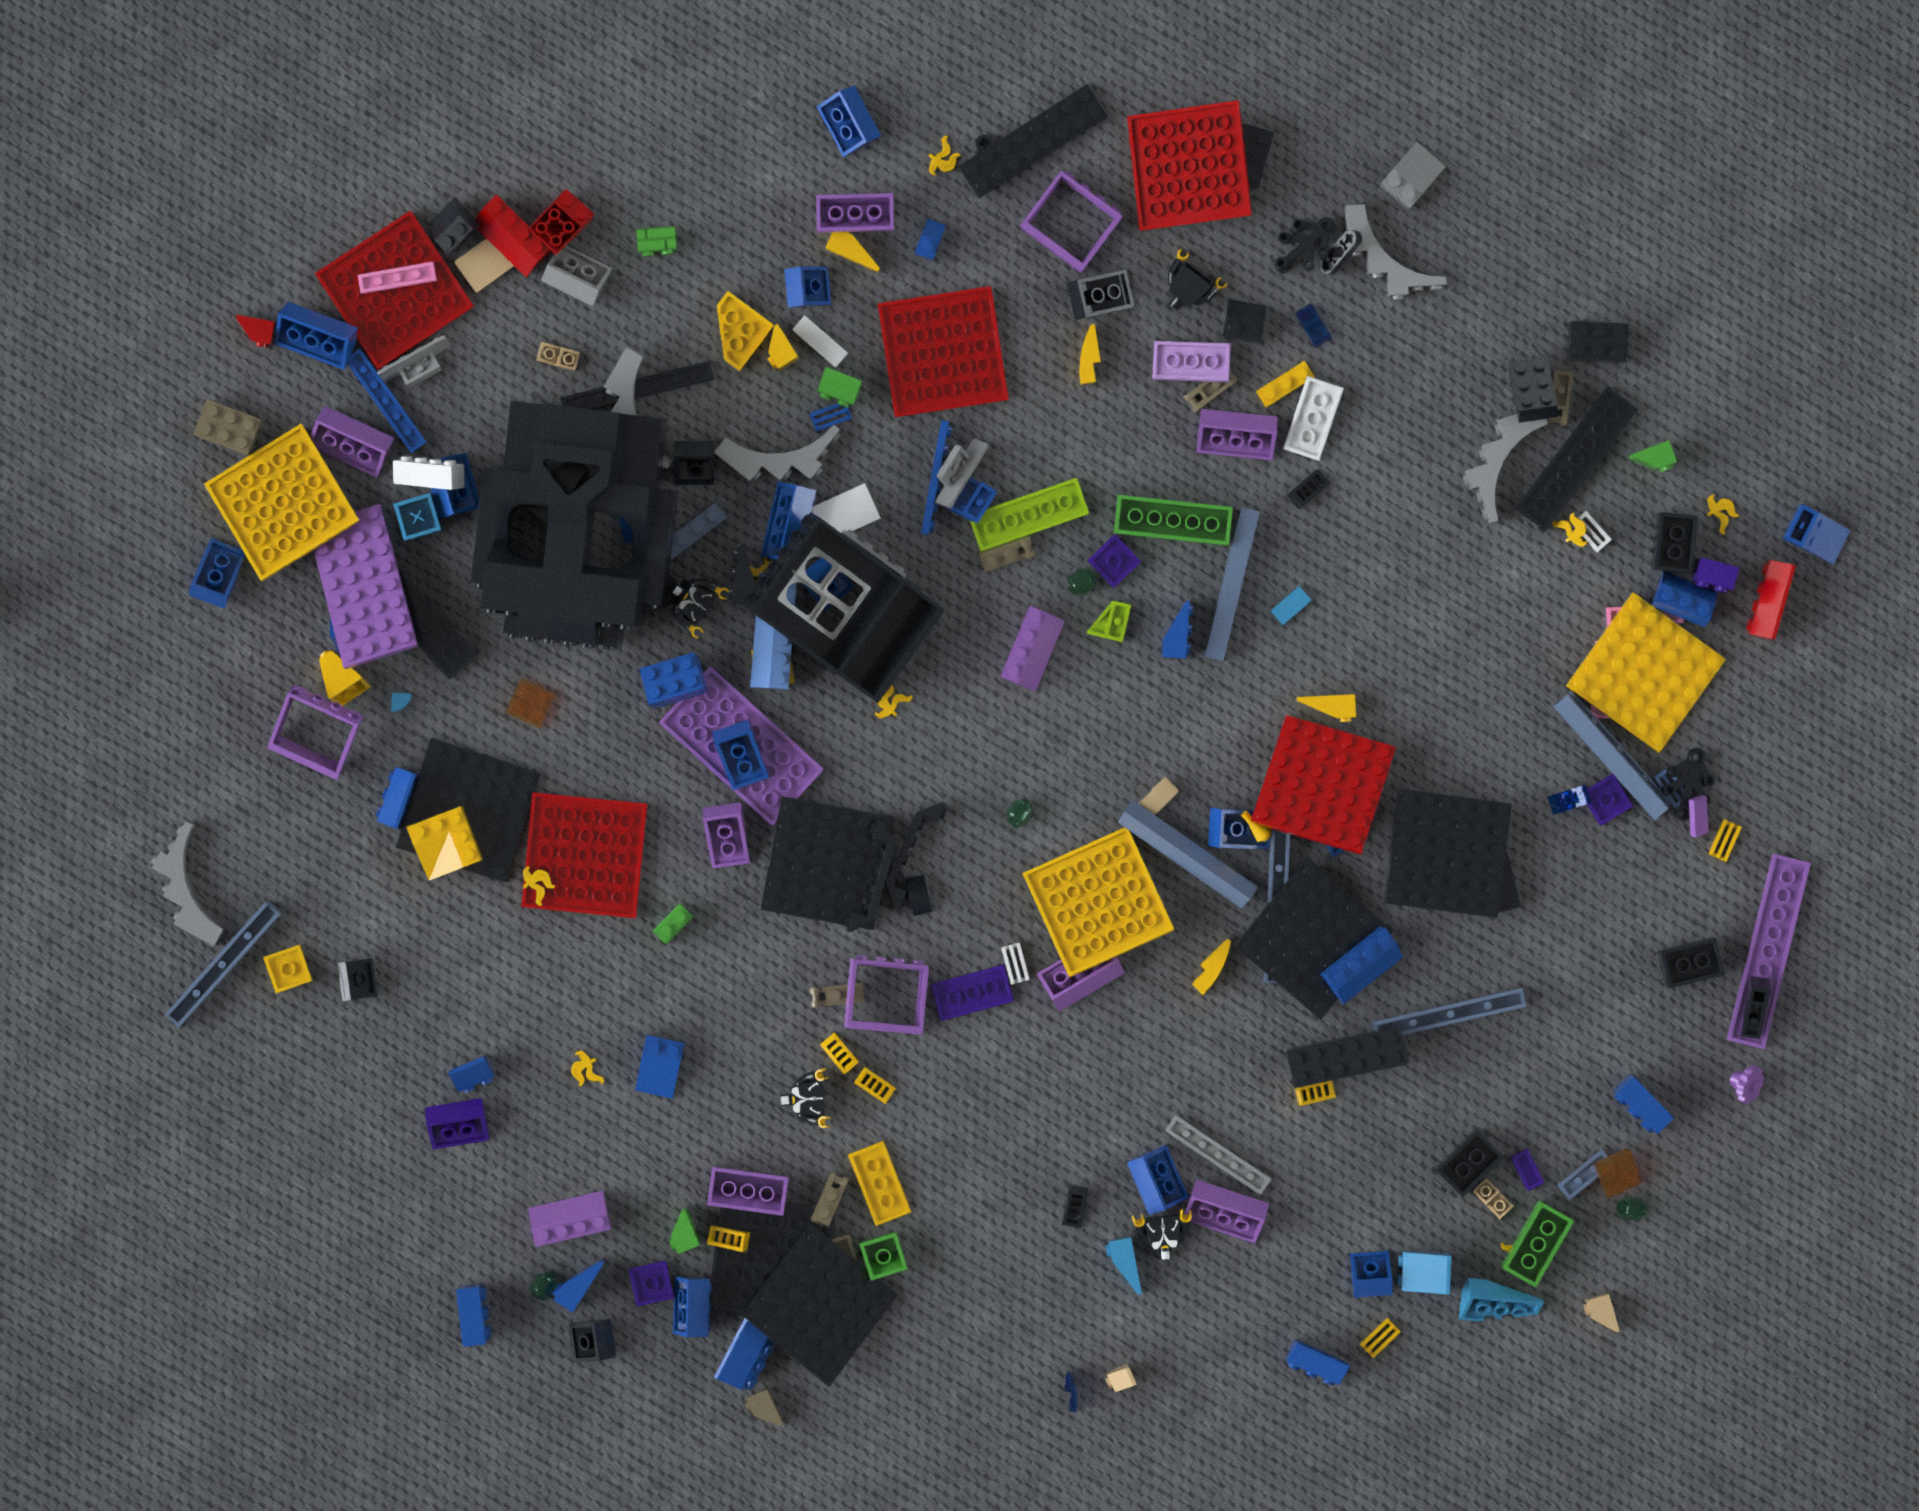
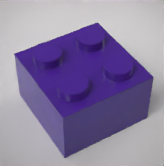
[1691,558,1739,594]

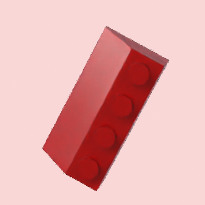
[475,194,552,278]
[1746,560,1796,640]

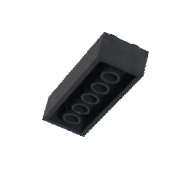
[1286,1025,1409,1088]

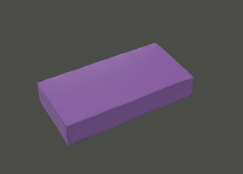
[1689,795,1709,837]

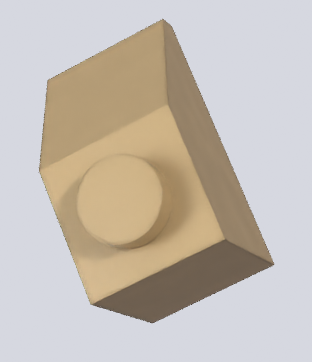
[1583,1293,1620,1332]
[1105,1363,1137,1392]

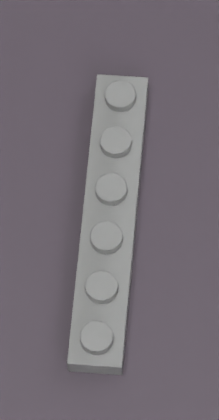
[1165,1115,1271,1195]

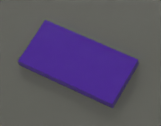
[930,964,1014,1021]

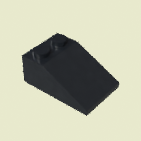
[1066,269,1135,320]

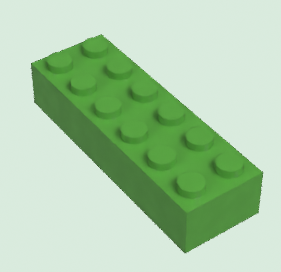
[1113,495,1233,546]

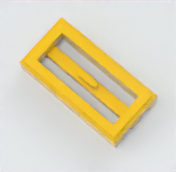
[1708,819,1742,862]
[1360,1318,1401,1358]

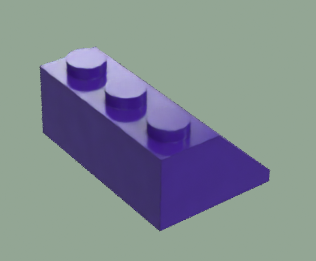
[425,1098,490,1150]

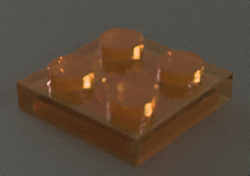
[505,678,556,729]
[1594,1148,1642,1198]

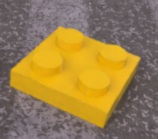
[263,945,313,993]

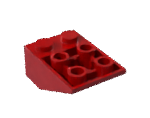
[528,189,595,255]

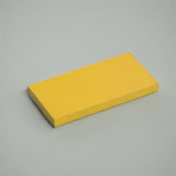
[848,1140,911,1226]

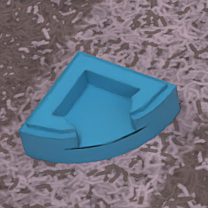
[391,693,412,712]

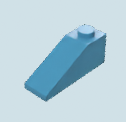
[1105,1236,1142,1295]

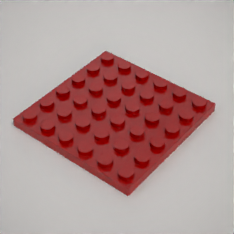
[1127,100,1252,231]
[314,210,474,370]
[877,286,1009,418]
[1251,715,1396,855]
[521,792,648,918]

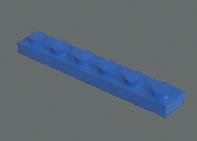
[347,349,427,454]
[921,420,952,536]

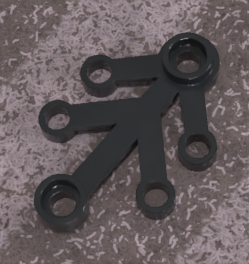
[1274,217,1336,274]
[1662,748,1715,821]

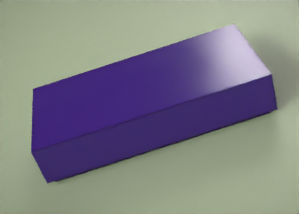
[1510,1148,1545,1191]

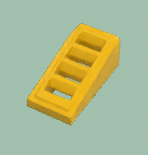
[820,1032,859,1074]
[854,1067,896,1104]
[1295,1081,1336,1106]
[707,1225,750,1252]

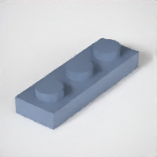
[1557,1149,1614,1200]

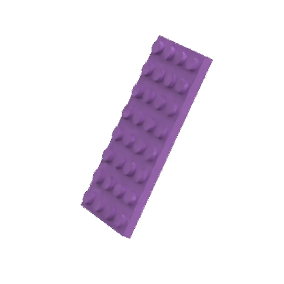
[314,504,418,670]
[659,666,824,826]

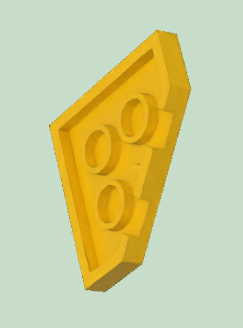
[716,291,774,371]

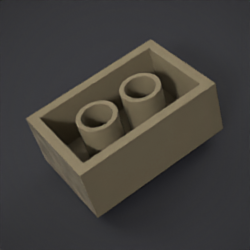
[193,399,263,456]

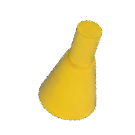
[1241,810,1272,842]

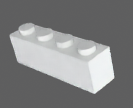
[393,456,464,490]

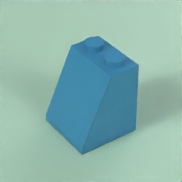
[1397,1251,1451,1295]

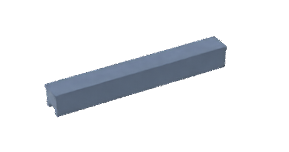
[1204,507,1260,661]
[1553,690,1672,821]
[1118,800,1258,909]
[1263,829,1290,983]
[165,900,282,1028]
[1372,987,1527,1035]

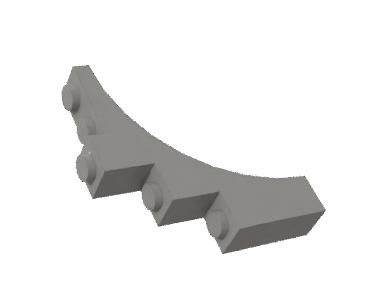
[1344,204,1447,300]
[604,346,672,469]
[1463,414,1548,524]
[714,425,841,482]
[151,821,225,946]

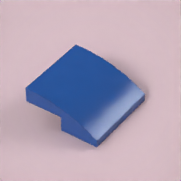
[944,477,997,524]

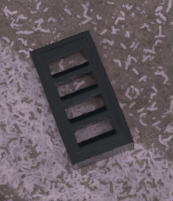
[1287,469,1330,510]
[1062,1185,1088,1228]

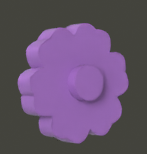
[1730,1065,1764,1104]

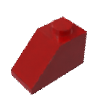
[236,315,276,348]

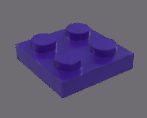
[1087,534,1141,588]
[1580,773,1633,826]
[628,1260,674,1306]

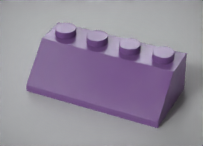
[816,193,894,233]
[310,406,394,478]
[1196,409,1278,460]
[1000,606,1065,692]
[1037,957,1125,1012]
[707,1166,789,1216]
[1184,1179,1269,1244]
[528,1191,612,1247]

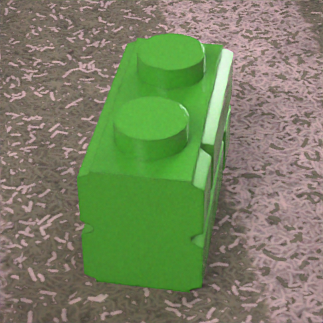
[636,226,677,257]
[653,903,694,944]

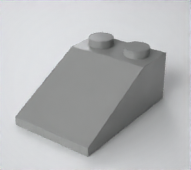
[1379,142,1446,210]

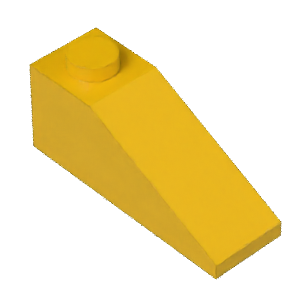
[826,232,880,273]
[1296,694,1356,722]

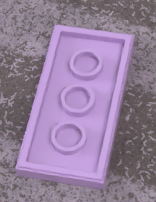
[1152,341,1231,382]

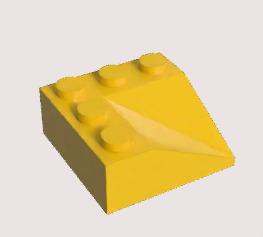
[407,806,483,880]

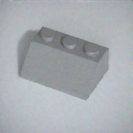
[541,246,613,306]

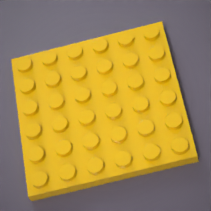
[204,423,360,582]
[1566,592,1726,753]
[1022,827,1175,978]

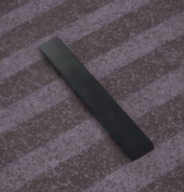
[560,361,714,410]

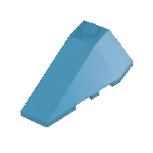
[1459,1278,1544,1321]

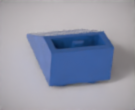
[1782,504,1850,565]
[1162,601,1193,659]

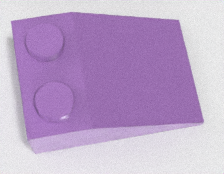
[703,802,750,869]

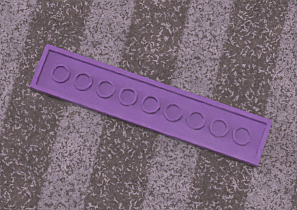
[1726,854,1811,1049]

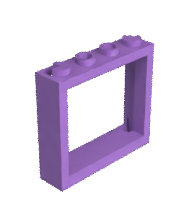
[1020,171,1123,273]
[267,685,364,780]
[844,955,929,1035]

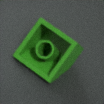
[818,367,862,408]
[1629,440,1677,472]
[669,1207,701,1254]
[859,1231,908,1281]

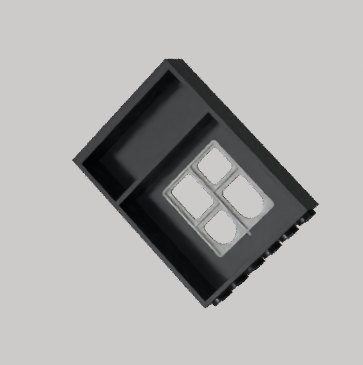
[743,512,945,703]

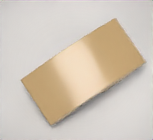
[536,342,580,371]
[1138,777,1179,815]
[1473,1178,1514,1220]

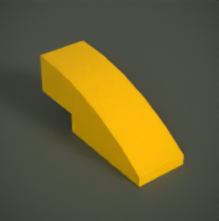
[1079,324,1101,385]
[1191,938,1231,995]

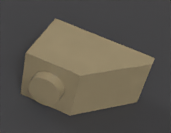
[745,1387,783,1426]

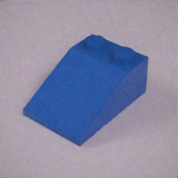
[189,538,246,609]
[712,719,769,790]
[1208,808,1270,849]
[635,1034,685,1099]
[553,1258,606,1313]

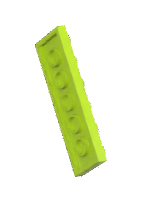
[970,478,1089,552]

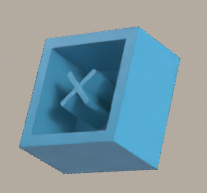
[393,493,443,542]

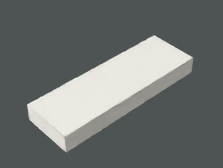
[792,315,848,368]

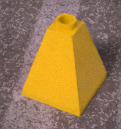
[319,650,371,706]

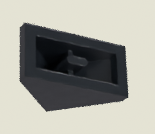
[905,875,932,916]

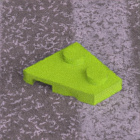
[1087,601,1131,642]

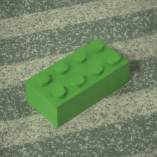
[1500,1200,1574,1287]

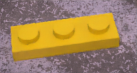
[1256,361,1315,408]

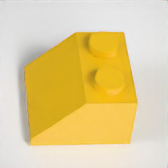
[767,324,799,371]

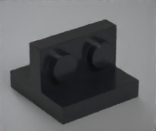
[337,958,378,1001]

